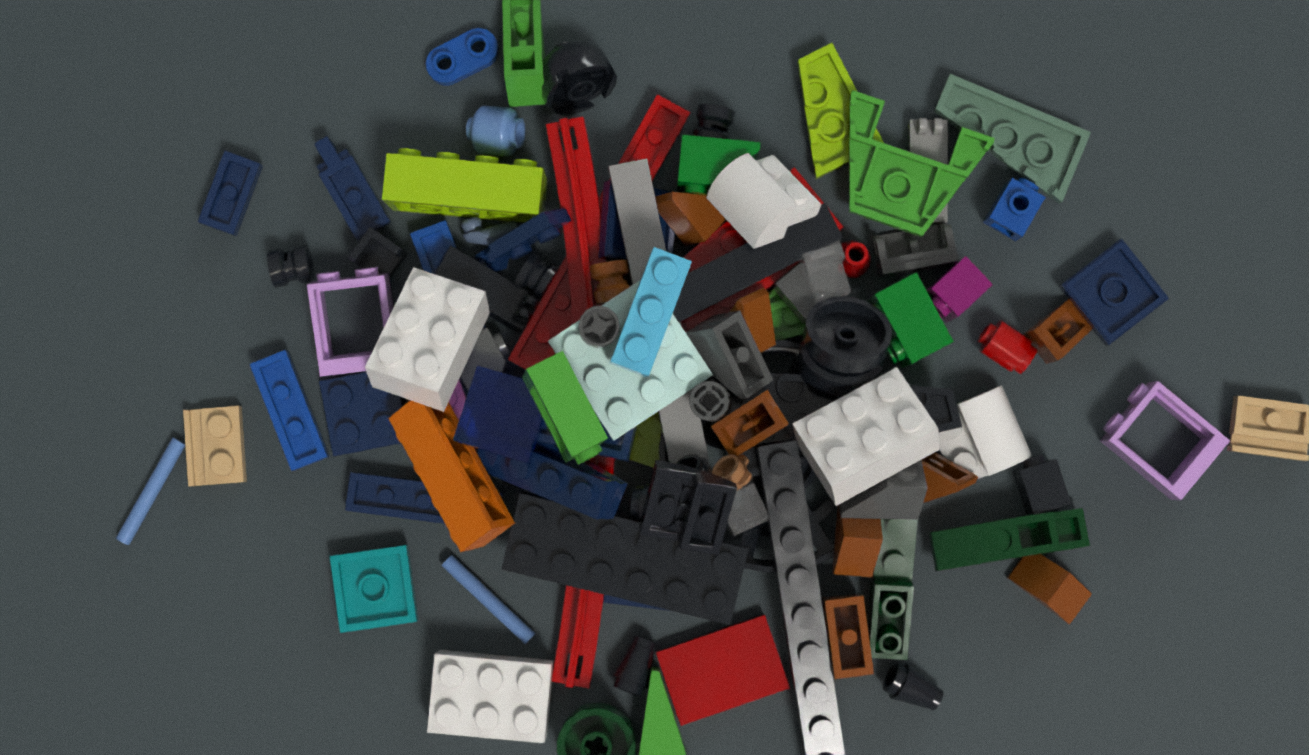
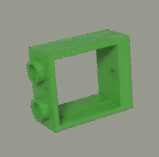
[522,351,608,465]

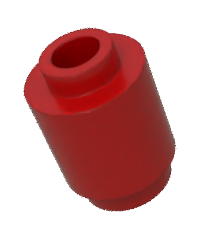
[978,320,1038,374]

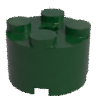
[557,703,636,755]

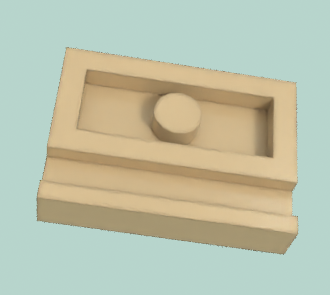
[1227,396,1309,461]
[183,406,247,487]

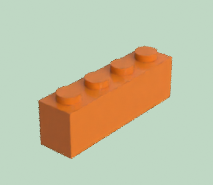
[388,400,515,552]

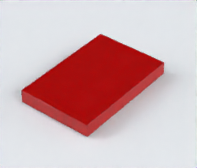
[656,614,790,726]

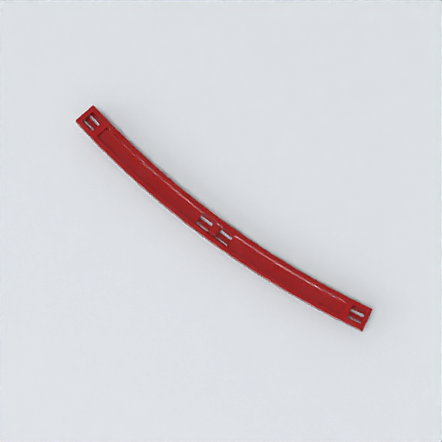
[546,116,615,689]

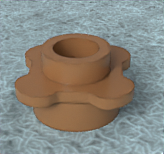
[712,454,752,490]

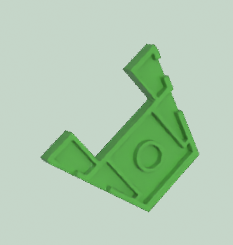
[848,90,995,237]

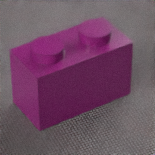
[926,256,993,323]

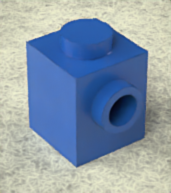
[983,178,1046,242]

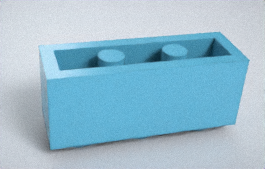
[609,247,692,377]

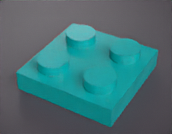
[330,545,419,633]

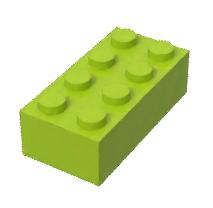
[382,148,548,223]

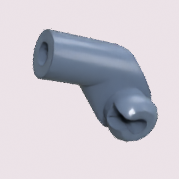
[461,217,517,246]

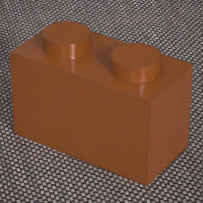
[821,593,874,679]

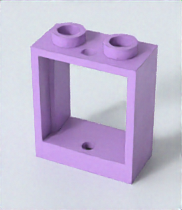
[307,267,394,376]
[1100,381,1230,500]

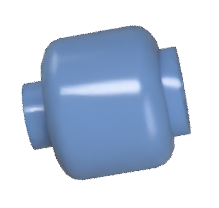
[466,106,525,156]

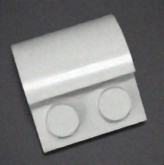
[706,153,822,249]
[939,385,1032,479]

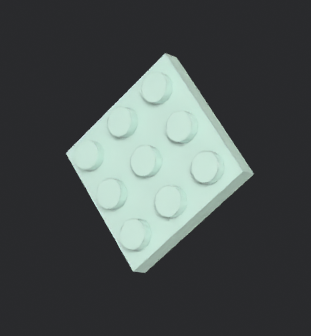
[548,281,713,441]

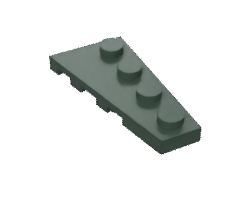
[934,74,1091,204]

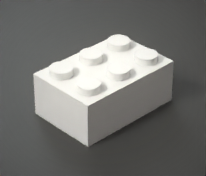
[365,267,490,412]
[792,367,940,506]
[427,650,554,743]

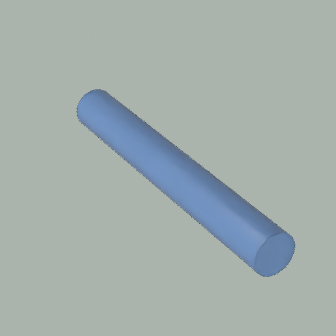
[116,437,185,545]
[441,555,535,644]

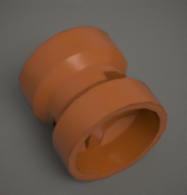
[589,260,631,305]

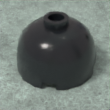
[542,41,617,115]

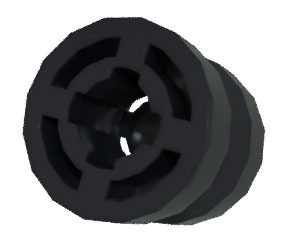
[692,104,735,139]
[267,244,314,288]

